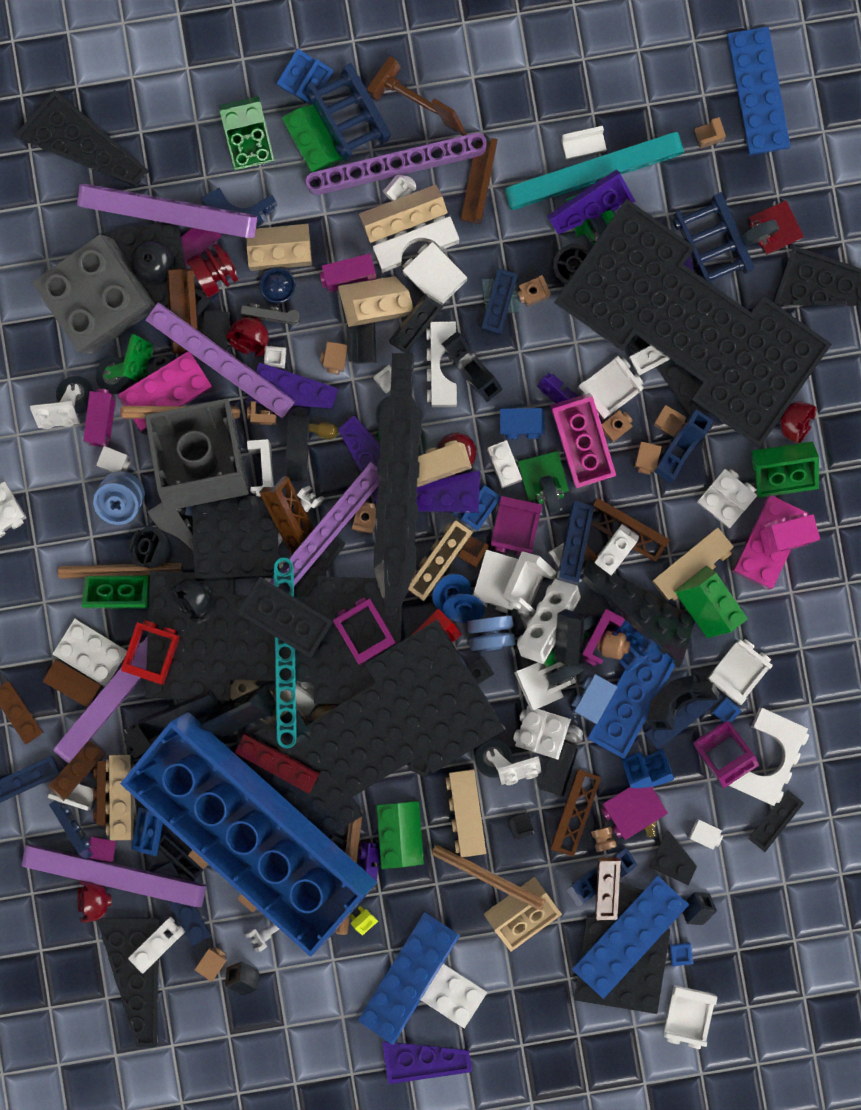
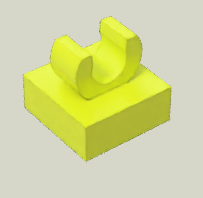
[350,906,378,935]

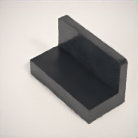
[347,322,377,364]

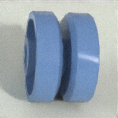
[93,471,145,525]
[466,616,516,651]

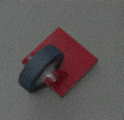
[742,200,804,255]

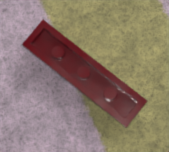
[235,733,320,794]

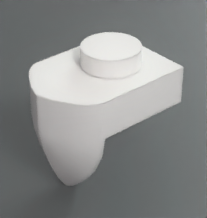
[383,174,416,201]

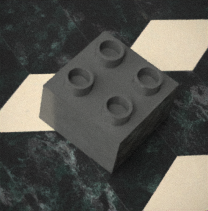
[32,234,157,355]
[145,398,249,511]

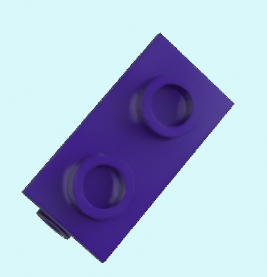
[537,372,578,403]
[358,842,380,881]

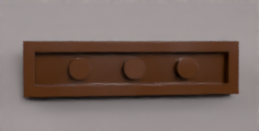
[461,138,498,225]
[166,268,197,354]
[259,476,314,556]
[591,498,670,563]
[550,769,601,857]

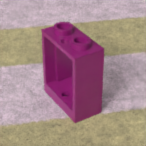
[319,253,376,293]
[83,388,116,448]
[333,598,396,665]
[693,721,759,788]

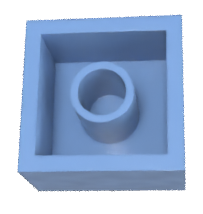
[571,674,617,724]

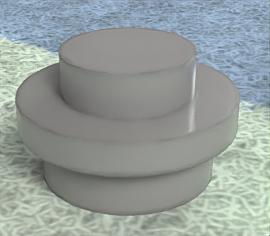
[565,725,583,744]

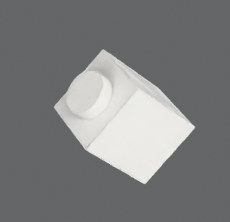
[96,446,131,472]
[688,819,723,849]

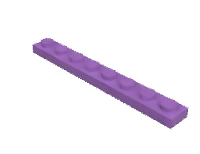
[146,302,295,419]
[270,462,379,594]

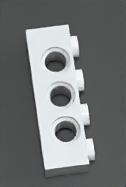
[517,578,581,664]

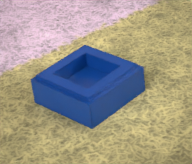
[712,697,742,723]
[669,942,693,967]

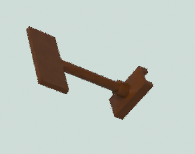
[366,56,467,136]

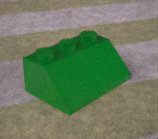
[282,105,344,173]
[751,441,819,498]
[674,565,748,638]
[81,576,150,609]
[377,801,424,869]

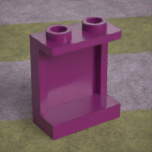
[490,496,542,557]
[582,609,625,666]
[601,787,668,840]

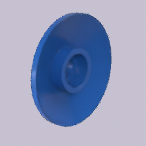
[432,574,471,612]
[443,594,485,623]

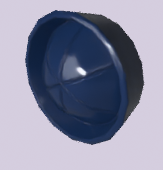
[259,267,296,303]

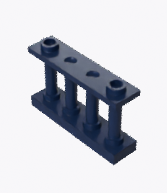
[305,63,392,162]
[672,192,755,285]

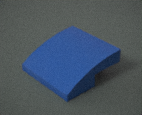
[275,48,334,105]
[451,473,501,531]
[612,620,658,672]
[622,749,674,788]
[131,807,163,856]

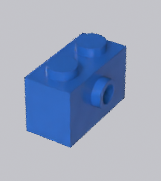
[500,408,545,440]

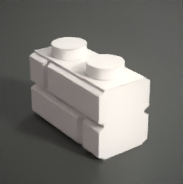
[487,441,522,489]

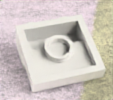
[697,469,757,529]
[0,482,27,538]
[514,706,571,759]

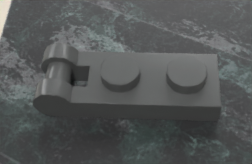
[241,303,301,325]

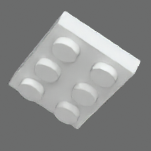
[53,619,127,687]
[421,963,487,1029]

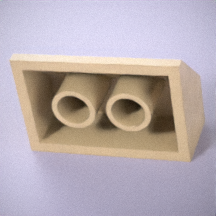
[247,224,312,271]
[338,276,413,327]
[484,877,562,951]

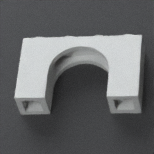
[728,708,809,806]

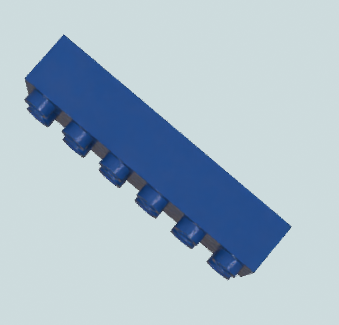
[120,712,378,957]

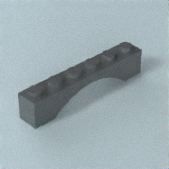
[148,503,238,595]

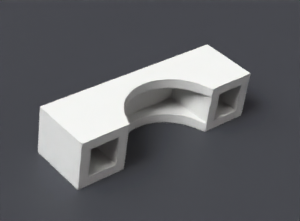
[373,216,459,273]
[427,322,457,407]

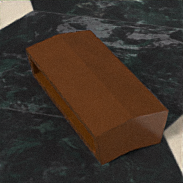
[43,660,102,708]

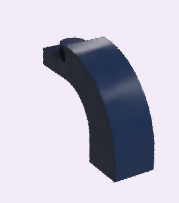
[202,188,278,227]
[654,409,713,483]
[566,848,638,907]

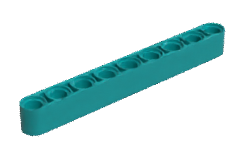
[504,132,685,210]
[273,558,296,748]

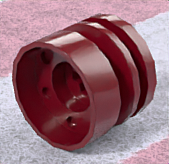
[186,243,239,298]

